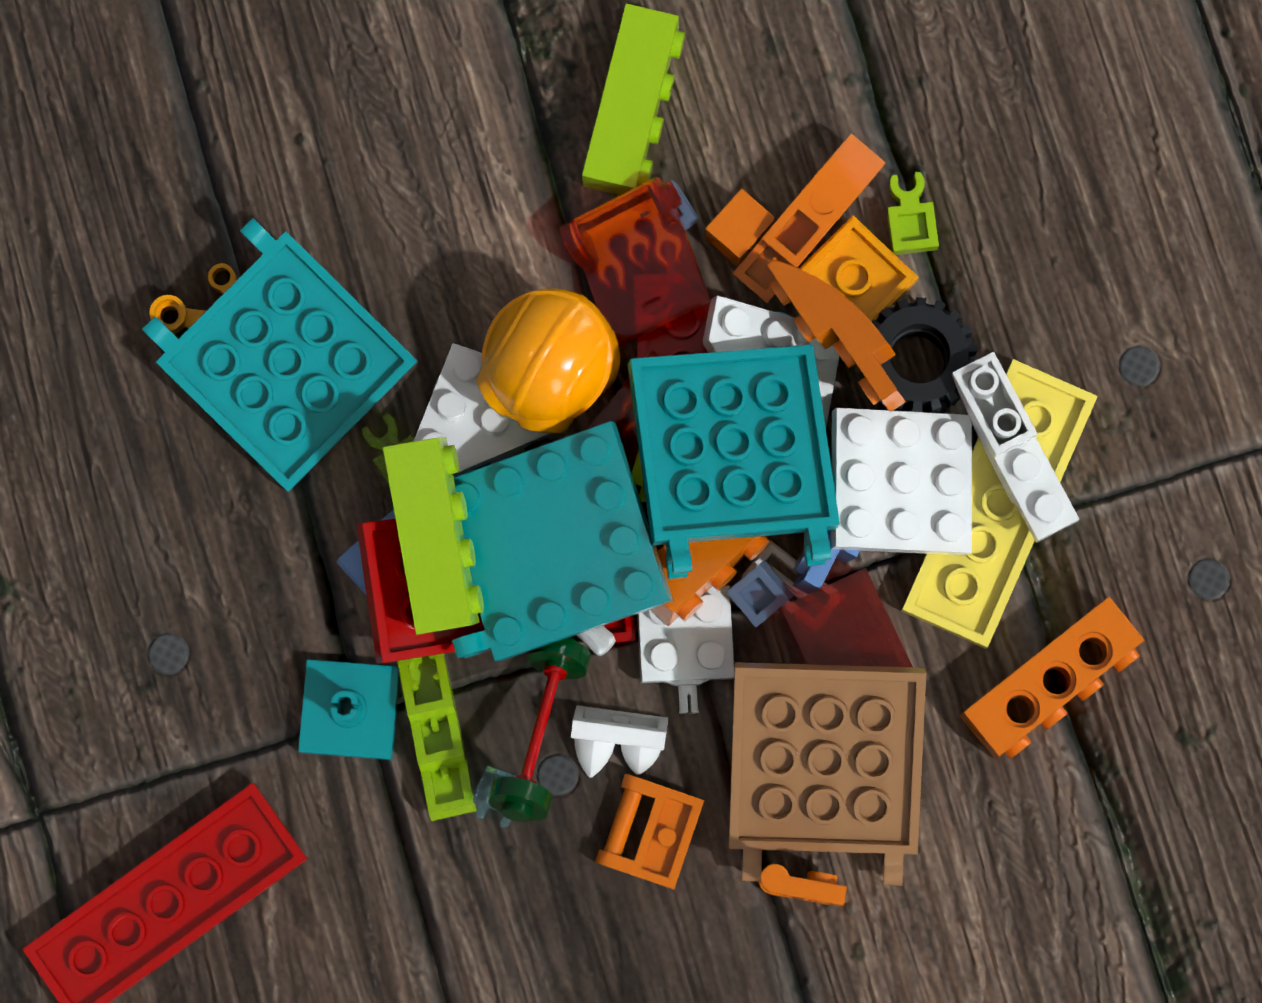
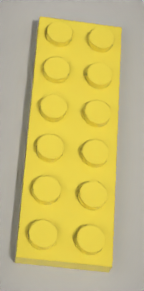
[901,359,1098,649]

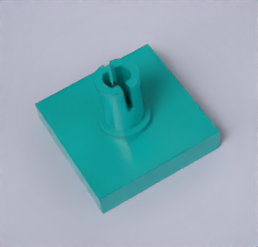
[298,660,400,761]

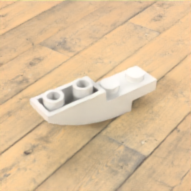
[951,352,1080,543]

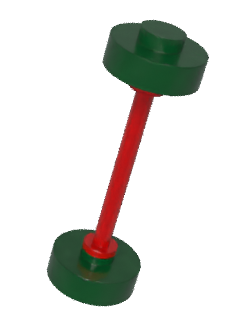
[488,637,591,822]

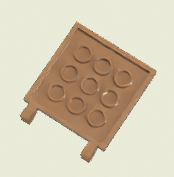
[729,662,926,886]

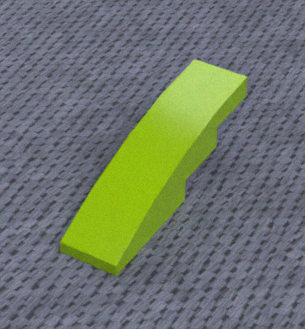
[397,654,477,821]

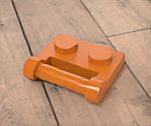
[595,774,704,890]
[758,864,847,907]

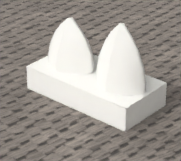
[571,705,668,778]

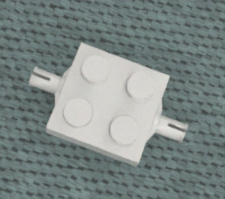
[637,585,734,714]

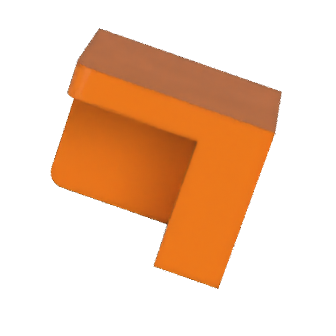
[705,188,774,267]

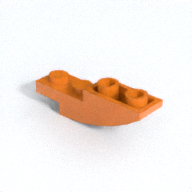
[732,133,886,303]
[767,260,906,412]

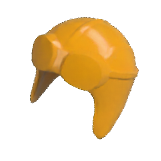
[476,288,620,433]

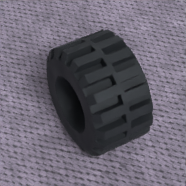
[859,297,977,414]

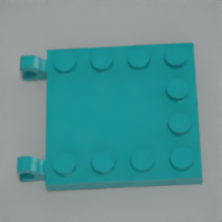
[142,218,418,492]
[627,345,840,579]
[452,421,673,661]

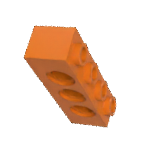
[959,597,1145,759]

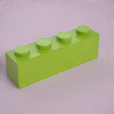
[582,3,685,199]
[383,437,484,635]

